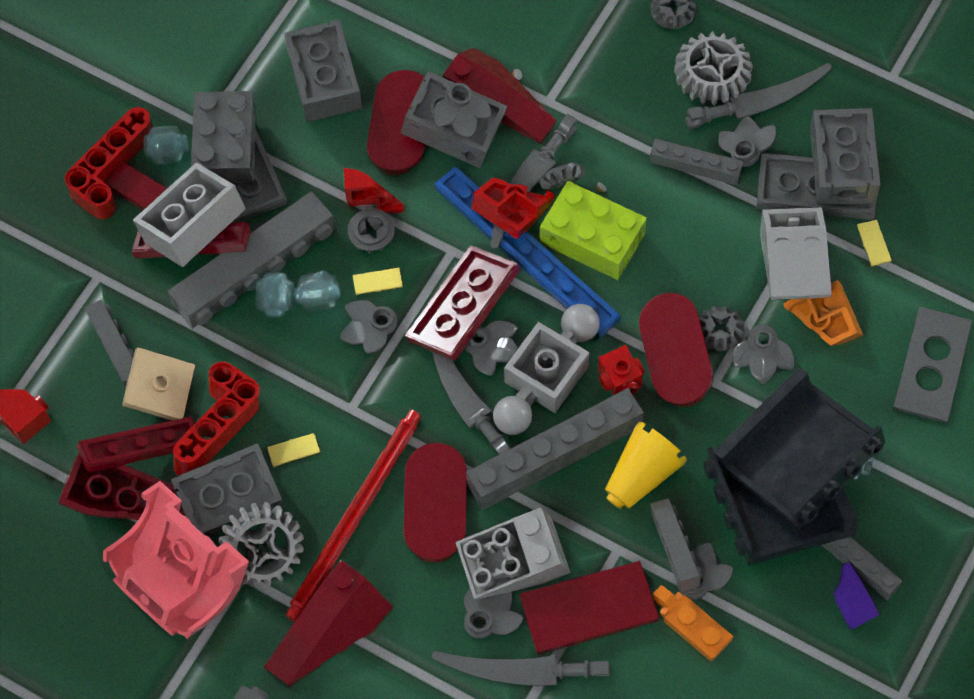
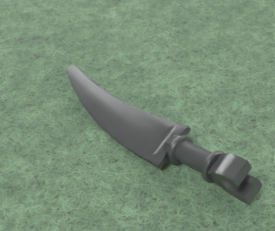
[685,63,832,130]
[490,113,577,249]
[433,352,510,455]
[432,651,610,686]

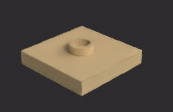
[122,347,195,421]

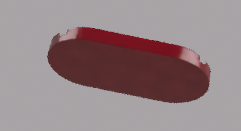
[367,70,426,175]
[639,293,714,407]
[403,443,467,563]

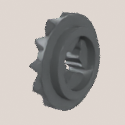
[651,0,696,29]
[539,163,586,190]
[348,209,395,254]
[700,305,744,351]

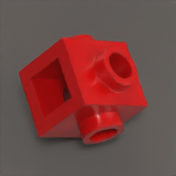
[598,345,645,396]

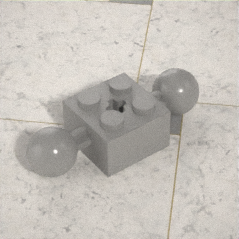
[493,304,600,435]

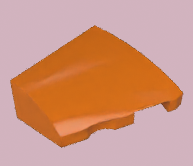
[783,280,863,346]

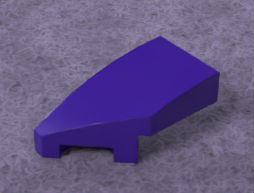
[832,562,879,629]

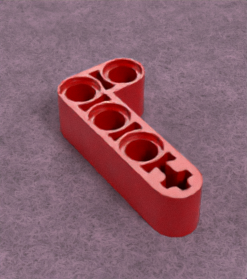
[64,107,155,219]
[173,362,260,476]

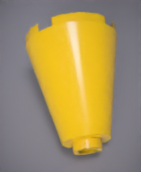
[605,422,687,510]

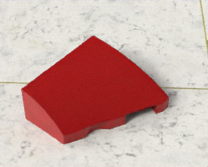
[343,168,405,214]
[471,178,555,239]

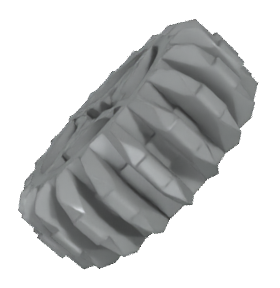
[674,31,752,106]
[219,502,304,587]

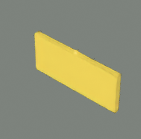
[857,220,892,266]
[353,268,403,295]
[267,433,320,467]

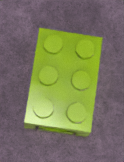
[540,181,647,280]

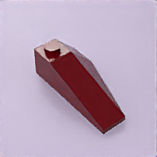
[442,48,556,144]
[58,452,185,520]
[264,560,393,687]

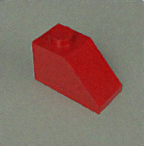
[0,389,51,445]

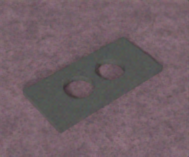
[893,306,972,424]

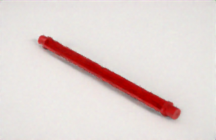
[285,410,421,622]

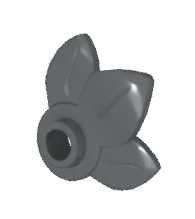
[433,83,491,138]
[718,116,776,167]
[340,300,397,354]
[465,321,518,376]
[733,324,794,385]
[670,543,733,600]
[464,588,523,639]

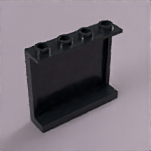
[713,367,886,530]
[703,447,857,566]

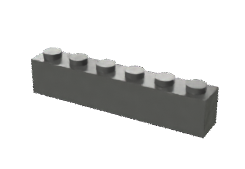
[168,191,335,329]
[466,388,644,511]

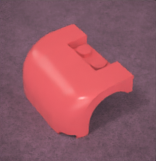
[103,481,249,639]

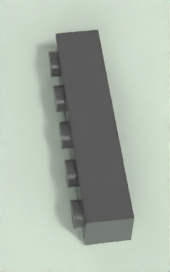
[649,139,743,185]
[84,299,134,388]
[650,498,702,592]
[822,537,902,601]

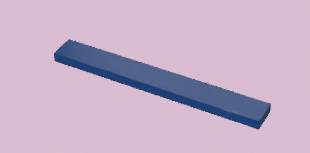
[434,166,621,339]

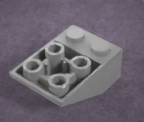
[760,207,832,300]
[456,507,571,600]

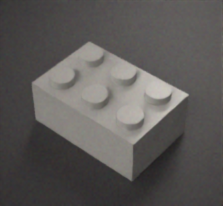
[133,162,246,267]

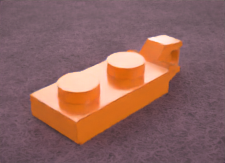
[652,585,733,662]

